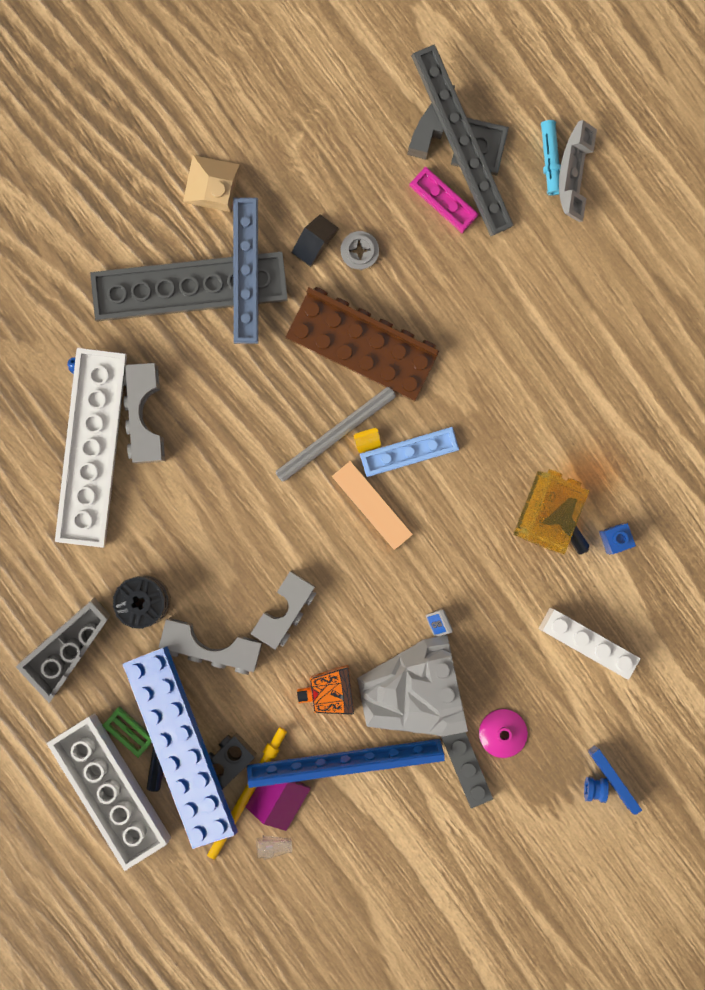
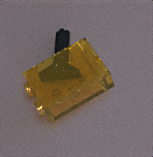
[513,469,589,555]

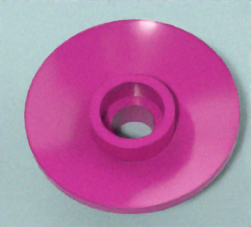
[479,709,528,758]

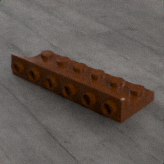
[286,287,439,402]

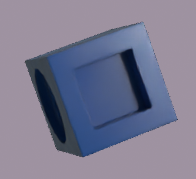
[599,523,636,554]

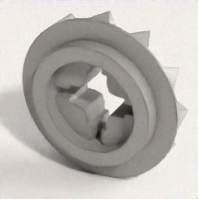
[341,231,379,270]

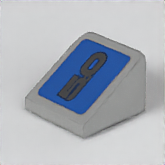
[426,608,453,637]

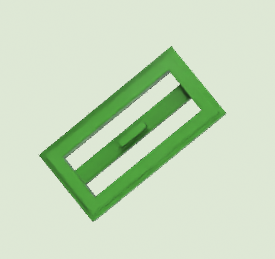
[102,706,152,758]

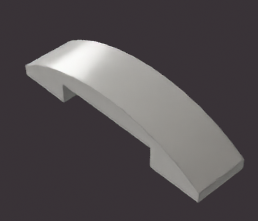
[559,120,597,222]

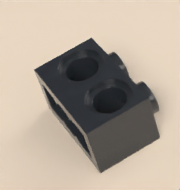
[209,733,257,790]

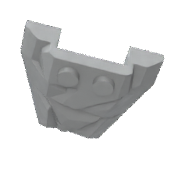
[357,635,468,737]

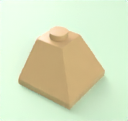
[183,155,240,212]

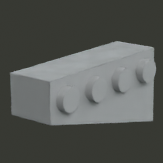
[16,597,110,703]

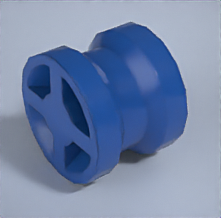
[584,776,609,803]

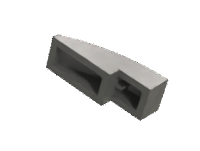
[407,85,455,160]

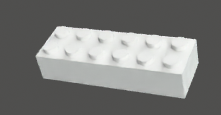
[46,713,171,871]

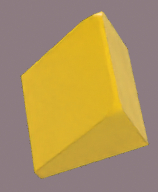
[354,428,381,453]

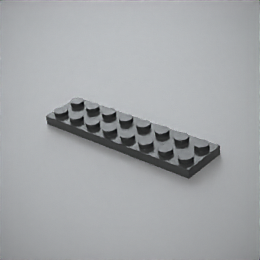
[90,252,288,322]

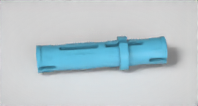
[540,120,561,195]

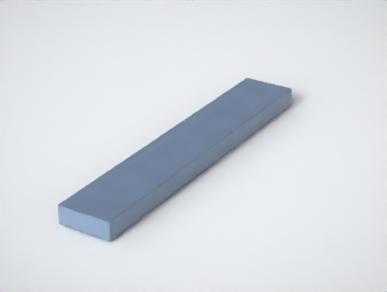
[233,198,259,344]

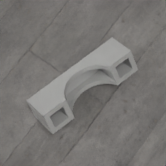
[123,363,165,464]
[159,618,263,675]

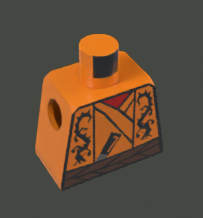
[297,665,354,715]

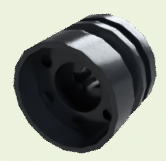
[113,576,171,629]

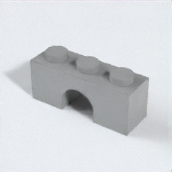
[251,571,317,650]

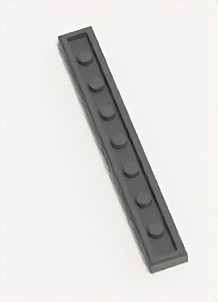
[411,44,514,237]

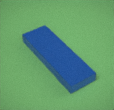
[588,745,642,815]

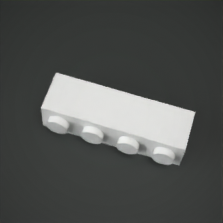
[538,608,641,680]

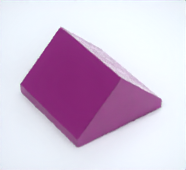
[245,781,311,831]

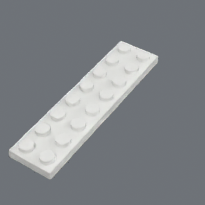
[55,348,127,548]

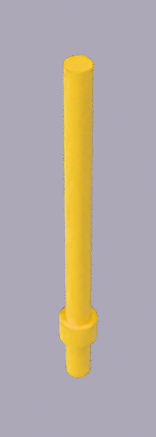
[207,727,287,860]

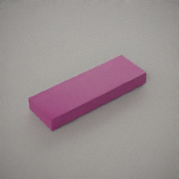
[409,166,479,233]

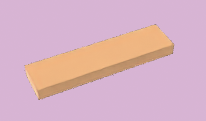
[332,461,413,550]

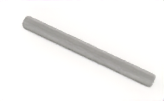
[275,387,396,482]

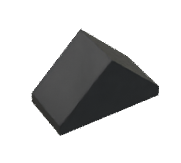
[291,214,339,267]

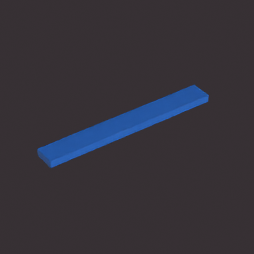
[247,739,445,788]

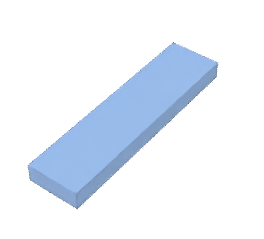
[360,427,459,477]

